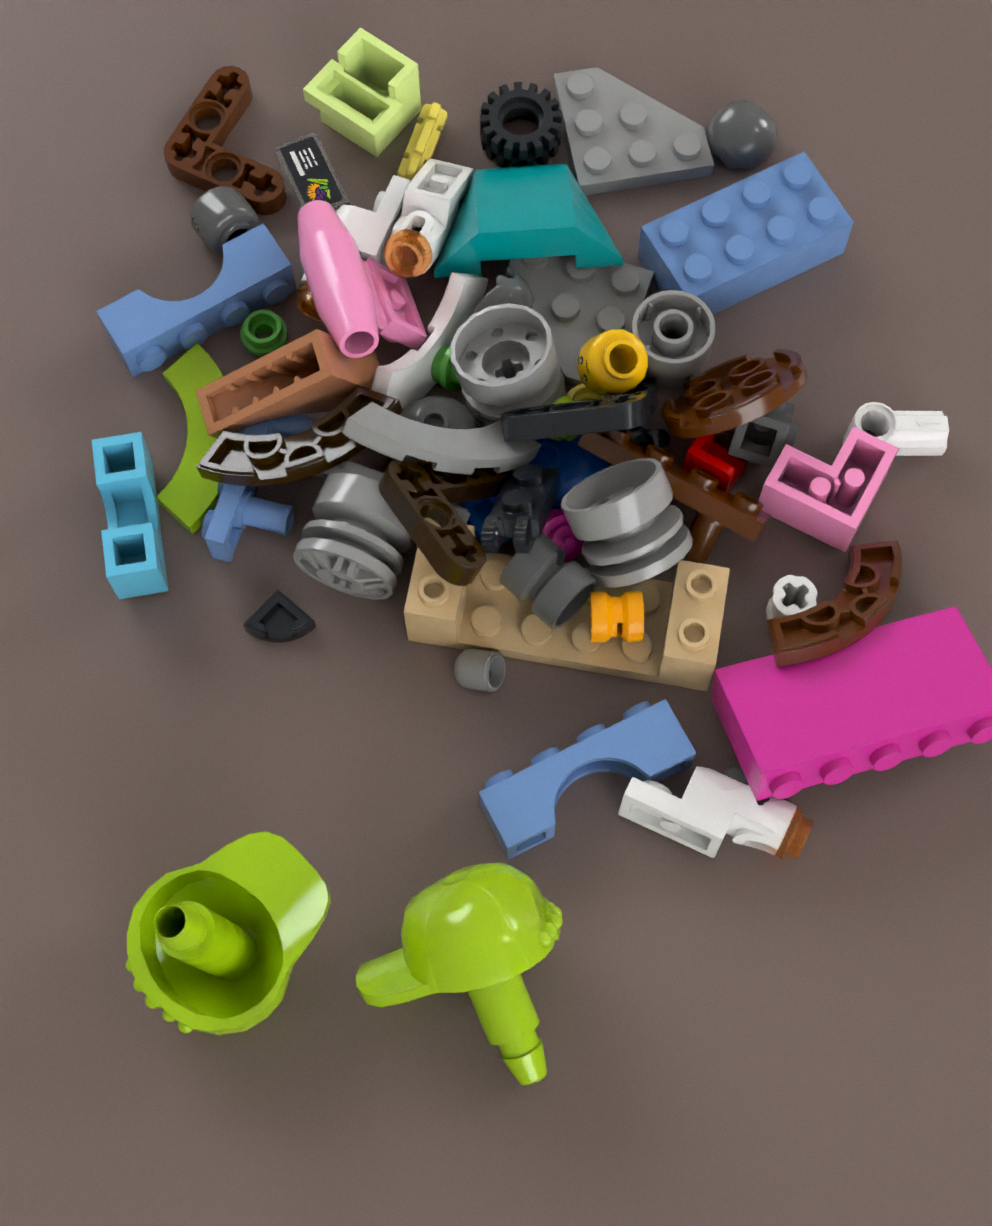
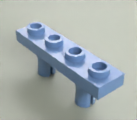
[202,414,317,563]

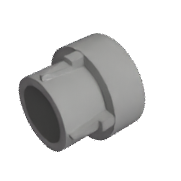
[631,290,715,388]

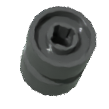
[500,533,598,630]

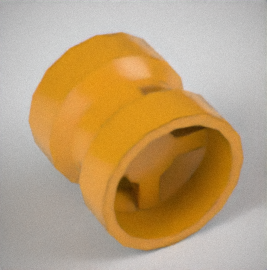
[589,591,644,643]

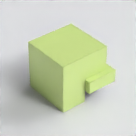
[303,27,421,157]

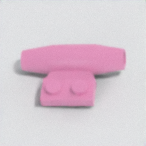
[297,200,428,358]

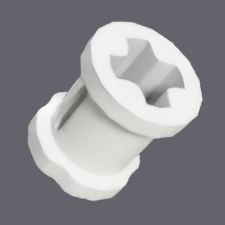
[765,575,818,620]

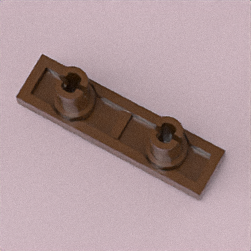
[578,429,772,564]

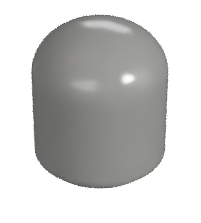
[454,648,506,692]

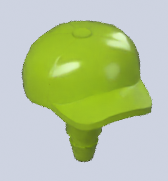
[126,831,331,1036]
[356,862,563,1086]

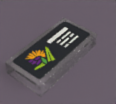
[274,131,350,211]

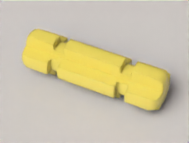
[397,102,447,181]

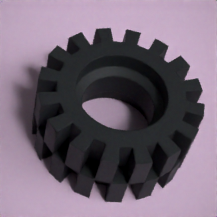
[480,82,562,168]

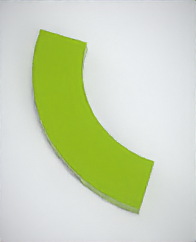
[156,343,236,535]

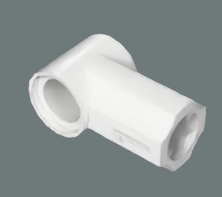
[843,402,949,456]

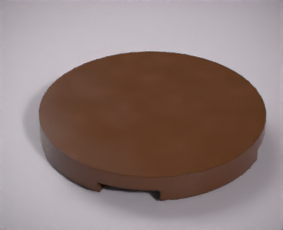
[661,349,807,438]

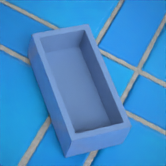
[637,151,854,315]

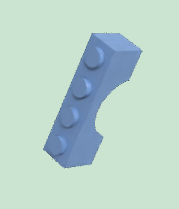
[96,223,297,378]
[478,699,696,860]

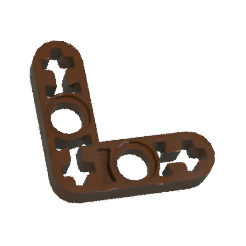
[164,66,287,215]

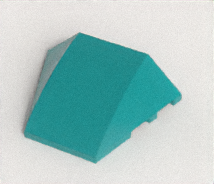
[434,163,623,278]

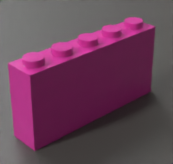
[710,606,992,801]

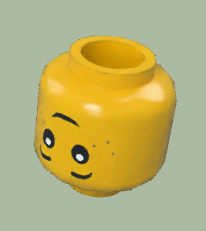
[577,329,648,396]

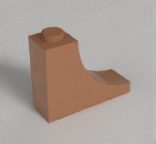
[195,329,380,438]

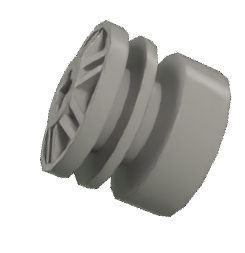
[450,303,566,427]
[561,458,693,588]
[293,472,413,600]

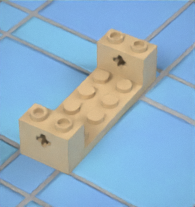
[404,518,730,691]

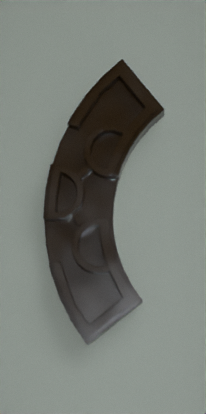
[196,385,403,486]

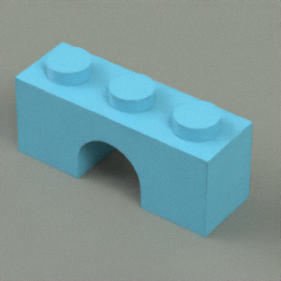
[92,432,169,599]

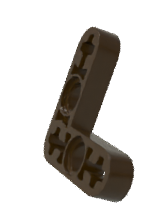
[378,457,507,586]

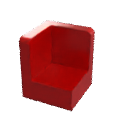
[682,434,747,493]

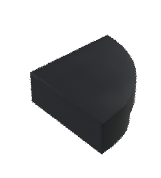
[243,590,316,643]

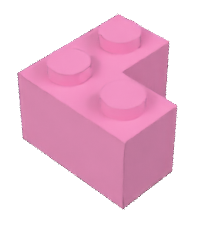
[759,426,899,553]

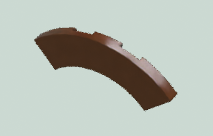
[767,540,902,667]

